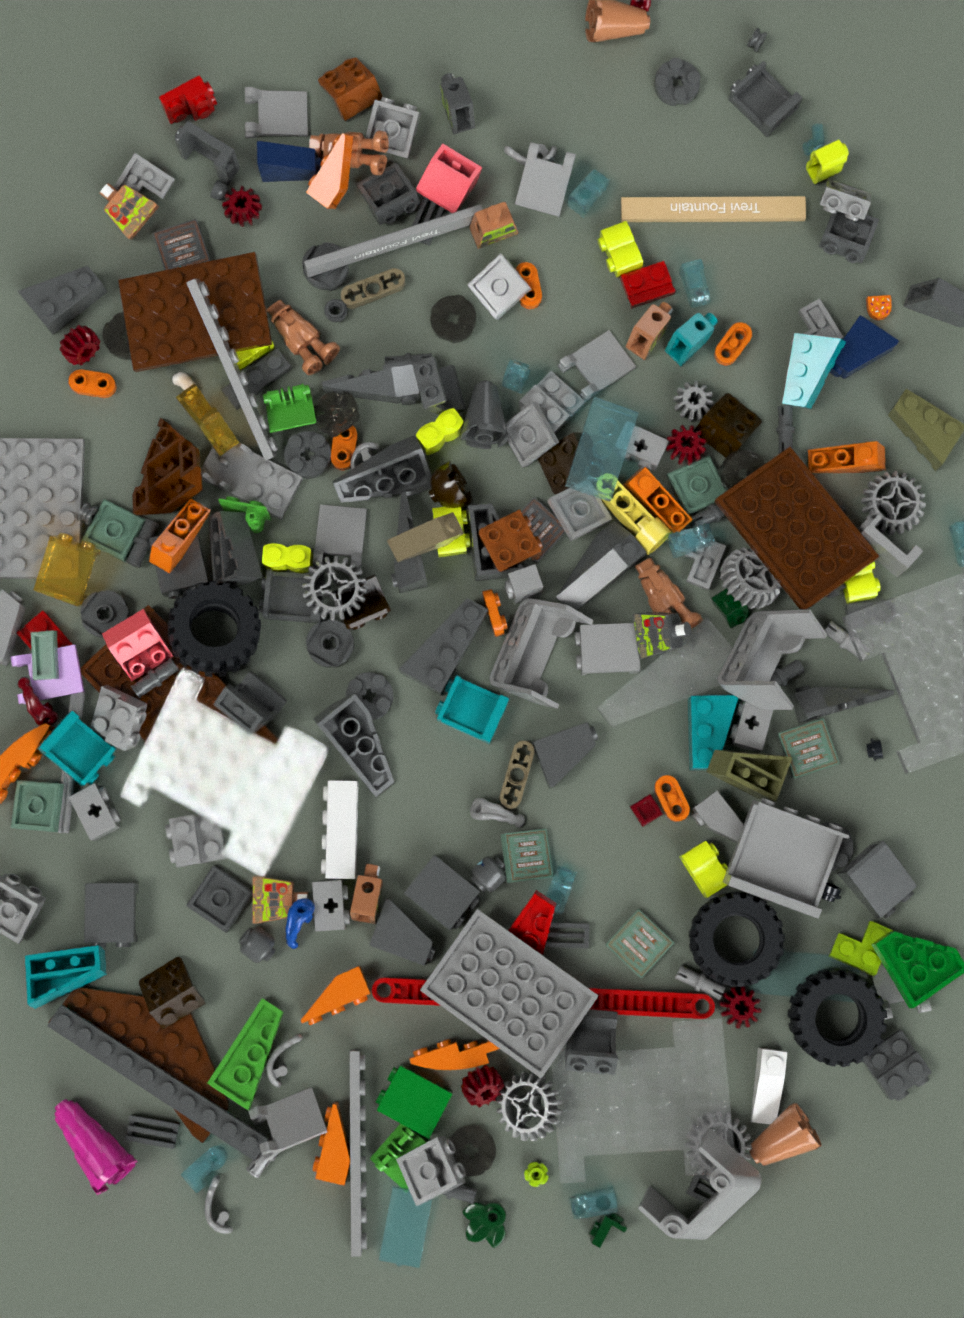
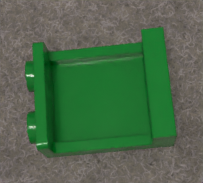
[375,1064,453,1139]

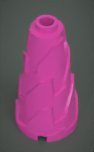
[54,1099,138,1195]

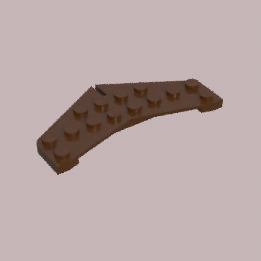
[48,987,229,1144]

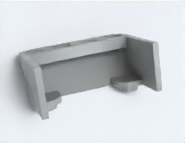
[490,598,594,709]
[718,609,827,710]
[638,1127,762,1240]

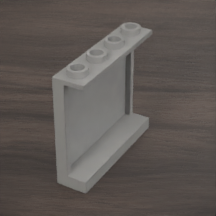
[723,798,849,919]

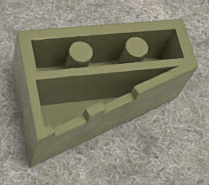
[888,389,964,471]
[707,750,792,802]

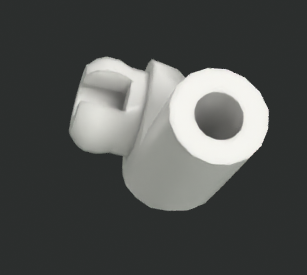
[172,372,196,405]

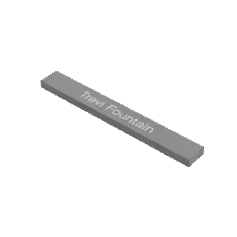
[304,205,483,277]

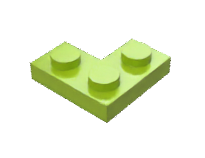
[829,921,893,976]

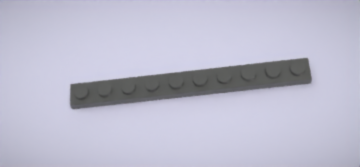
[47,1004,269,1161]

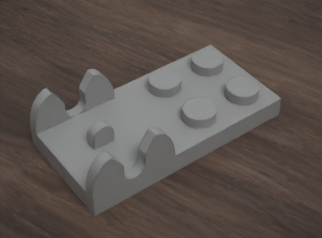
[201,433,303,519]

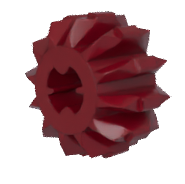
[222,185,262,227]
[59,325,101,366]
[666,425,706,465]
[719,986,762,1029]
[461,1064,504,1108]

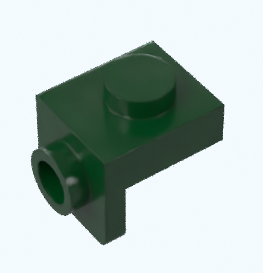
[711,588,750,628]
[588,1212,627,1248]

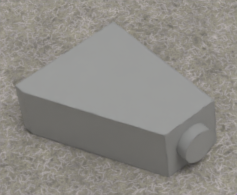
[0,589,26,666]

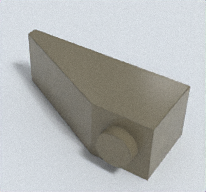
[387,512,464,562]

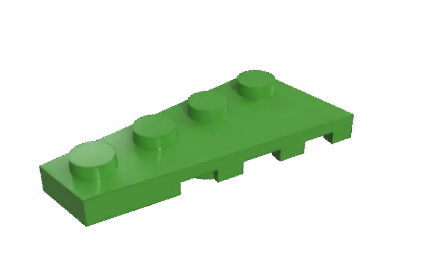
[207,998,284,1111]

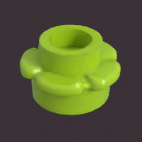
[524,1162,548,1187]

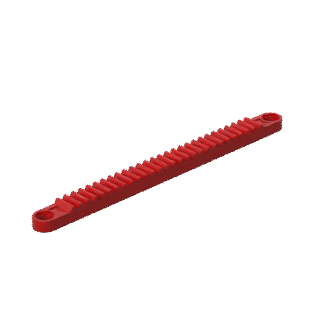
[371,977,715,1019]

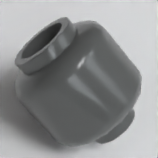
[471,856,507,892]
[238,927,276,963]

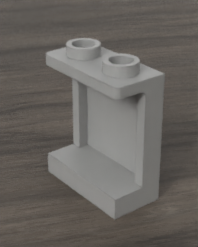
[858,514,923,577]
[575,623,640,676]

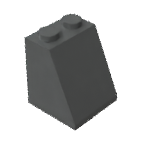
[837,840,917,919]

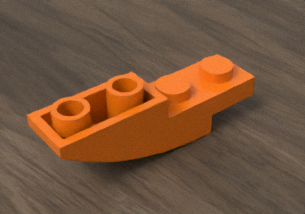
[0,724,55,804]
[409,1039,500,1070]

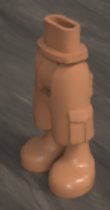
[309,130,389,175]
[267,300,340,375]
[635,557,703,629]

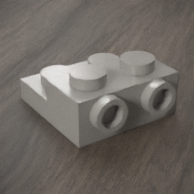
[365,97,421,159]
[820,179,871,221]
[519,371,585,435]
[90,685,147,751]
[165,811,227,868]
[0,874,46,944]
[396,1136,466,1206]

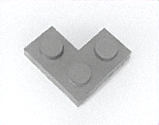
[114,153,175,199]
[790,298,844,345]
[672,529,726,591]

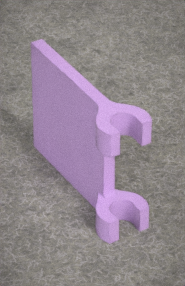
[11,644,84,705]

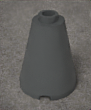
[461,381,508,449]

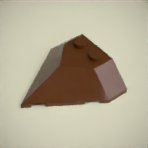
[132,418,202,515]

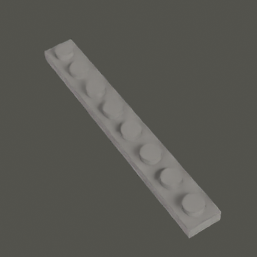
[186,279,278,461]
[350,1049,367,1257]

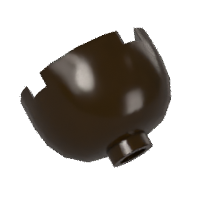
[429,461,473,508]

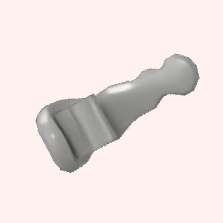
[504,144,557,165]
[350,442,379,469]
[470,798,525,828]
[266,1034,303,1088]
[205,1175,233,1234]

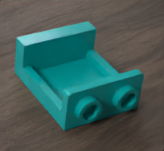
[435,675,509,744]
[37,711,116,786]

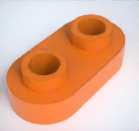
[515,262,542,309]
[714,322,752,366]
[69,369,117,398]
[331,423,358,471]
[482,589,508,637]
[654,775,690,822]

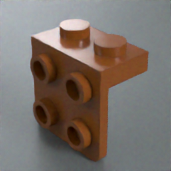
[318,57,383,121]
[479,509,543,572]

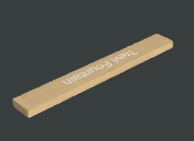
[621,196,806,222]

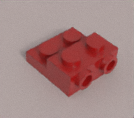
[159,75,217,124]

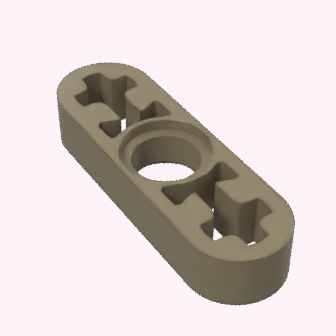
[341,268,405,309]
[500,741,534,809]

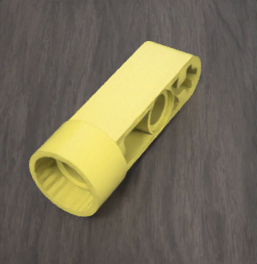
[595,474,672,555]

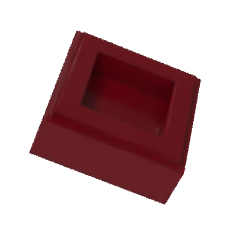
[630,794,663,827]

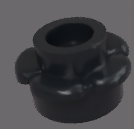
[866,738,883,761]
[821,883,842,902]

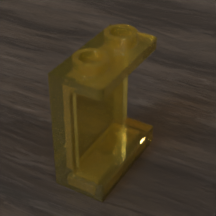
[176,384,239,456]
[33,533,101,606]

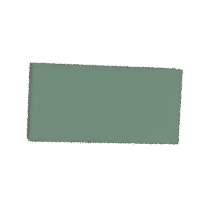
[31,631,59,681]

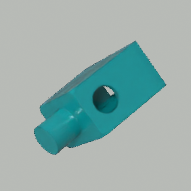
[664,313,718,367]

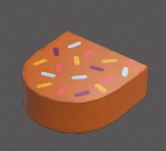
[866,295,892,321]

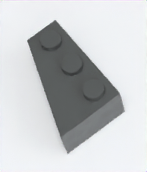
[18,265,107,335]
[466,503,523,581]
[208,511,262,587]

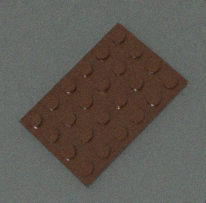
[118,252,272,372]
[714,447,880,610]

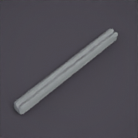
[57,692,85,833]

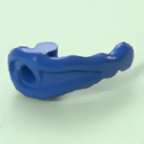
[285,898,315,949]

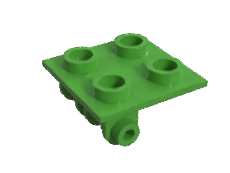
[263,383,317,433]
[218,497,271,533]
[370,1123,427,1193]

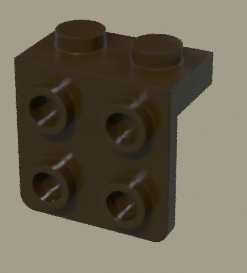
[693,393,762,461]
[538,432,604,494]
[332,574,391,630]
[139,957,206,1029]

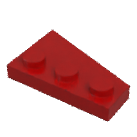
[508,890,557,955]

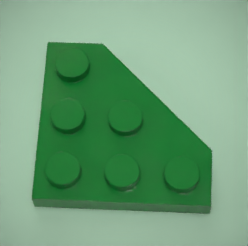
[871,931,964,1009]

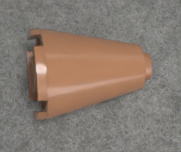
[585,0,650,42]
[749,1103,822,1166]

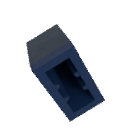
[257,141,321,182]
[830,315,899,379]

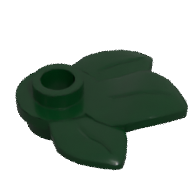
[462,1202,506,1248]

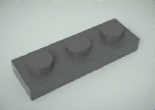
[222,348,292,410]

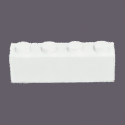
[321,781,359,879]

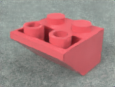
[416,144,482,213]
[102,609,173,681]

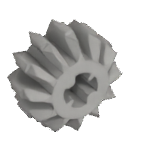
[673,381,714,421]

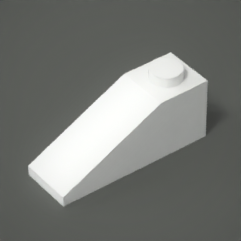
[751,1047,787,1124]

